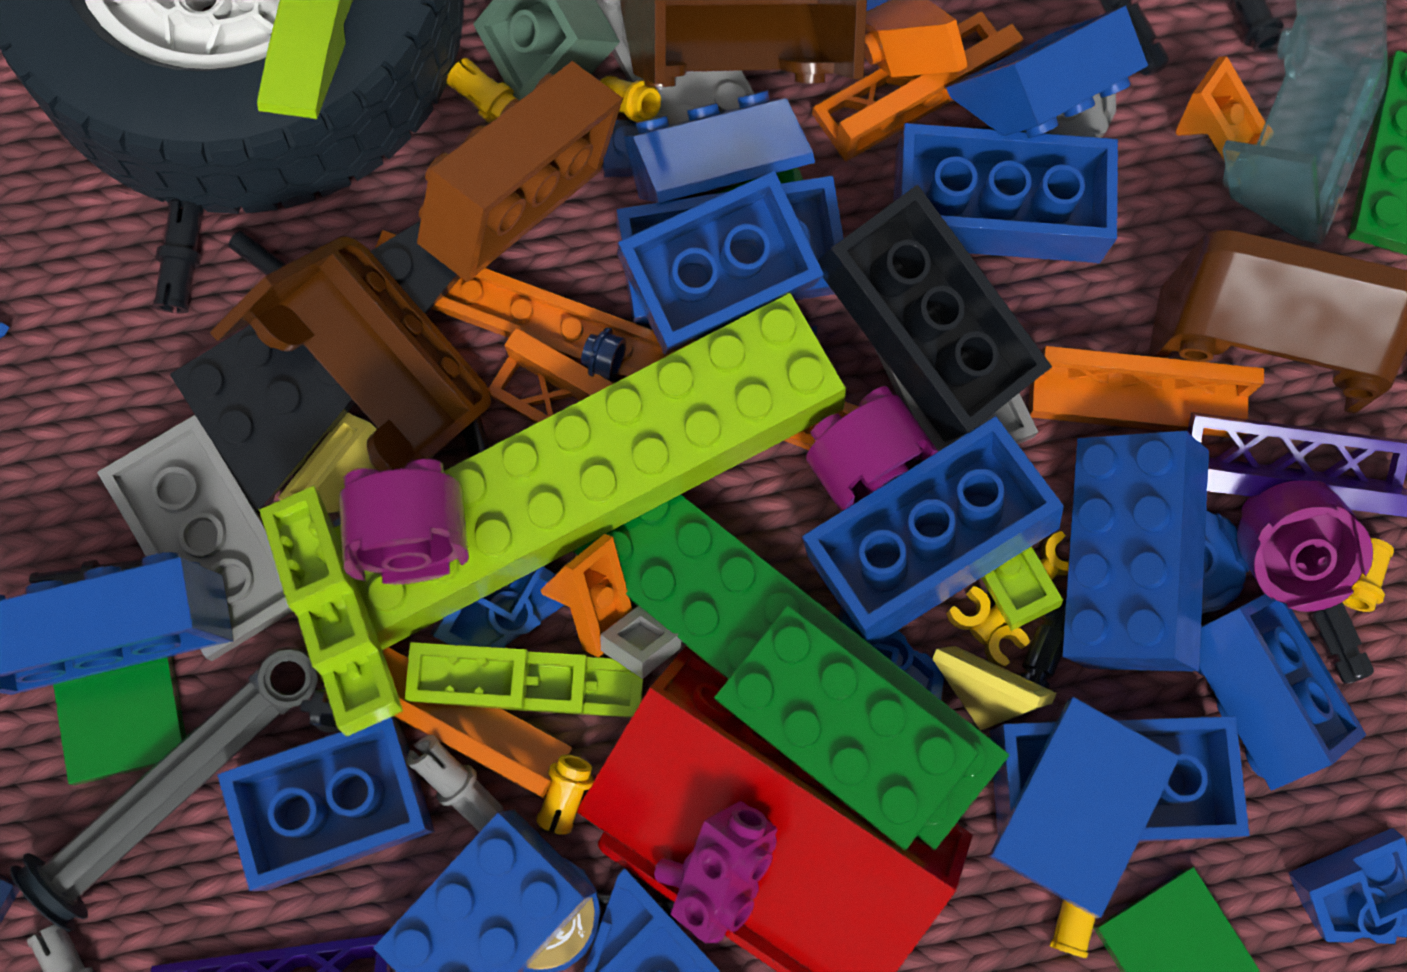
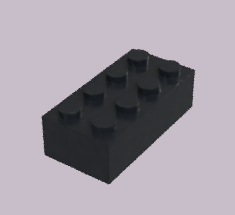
[817,184,1052,442]

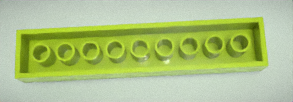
[334,293,846,650]

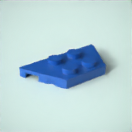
[584,868,721,972]

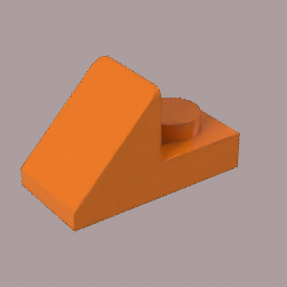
[1175,56,1272,171]
[540,534,633,658]

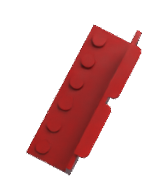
[577,646,973,972]

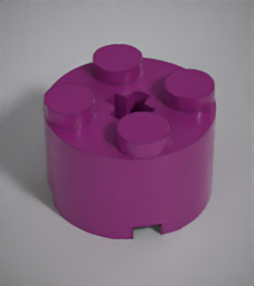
[806,386,938,512]
[339,459,469,584]
[1237,480,1373,612]

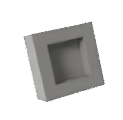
[600,606,681,679]

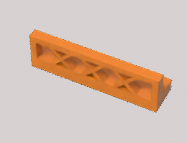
[812,11,1024,162]
[488,328,614,423]
[1028,346,1264,439]
[382,647,574,799]

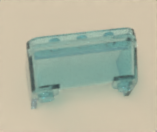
[1223,0,1388,243]

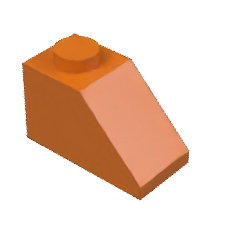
[864,0,969,77]

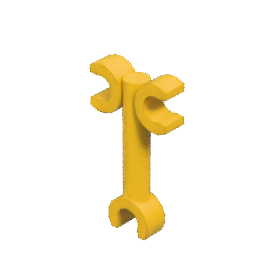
[946,531,1069,668]

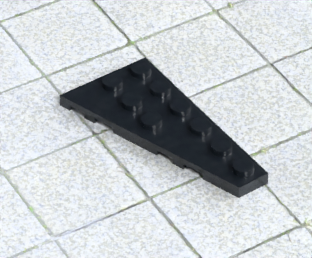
[170,220,461,514]

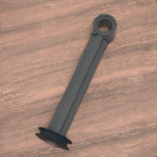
[10,646,318,932]

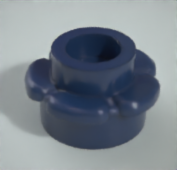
[581,327,626,380]

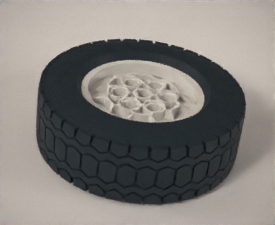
[0,0,464,214]

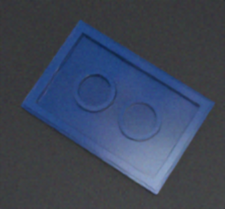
[988,697,1180,918]

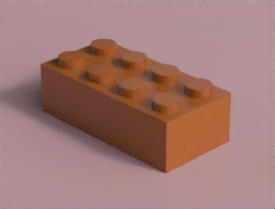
[417,61,623,282]

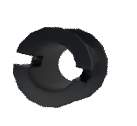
[1228,0,1284,52]

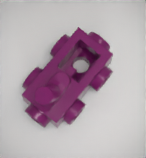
[655,801,778,944]

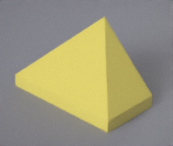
[278,413,377,513]
[932,646,1057,730]

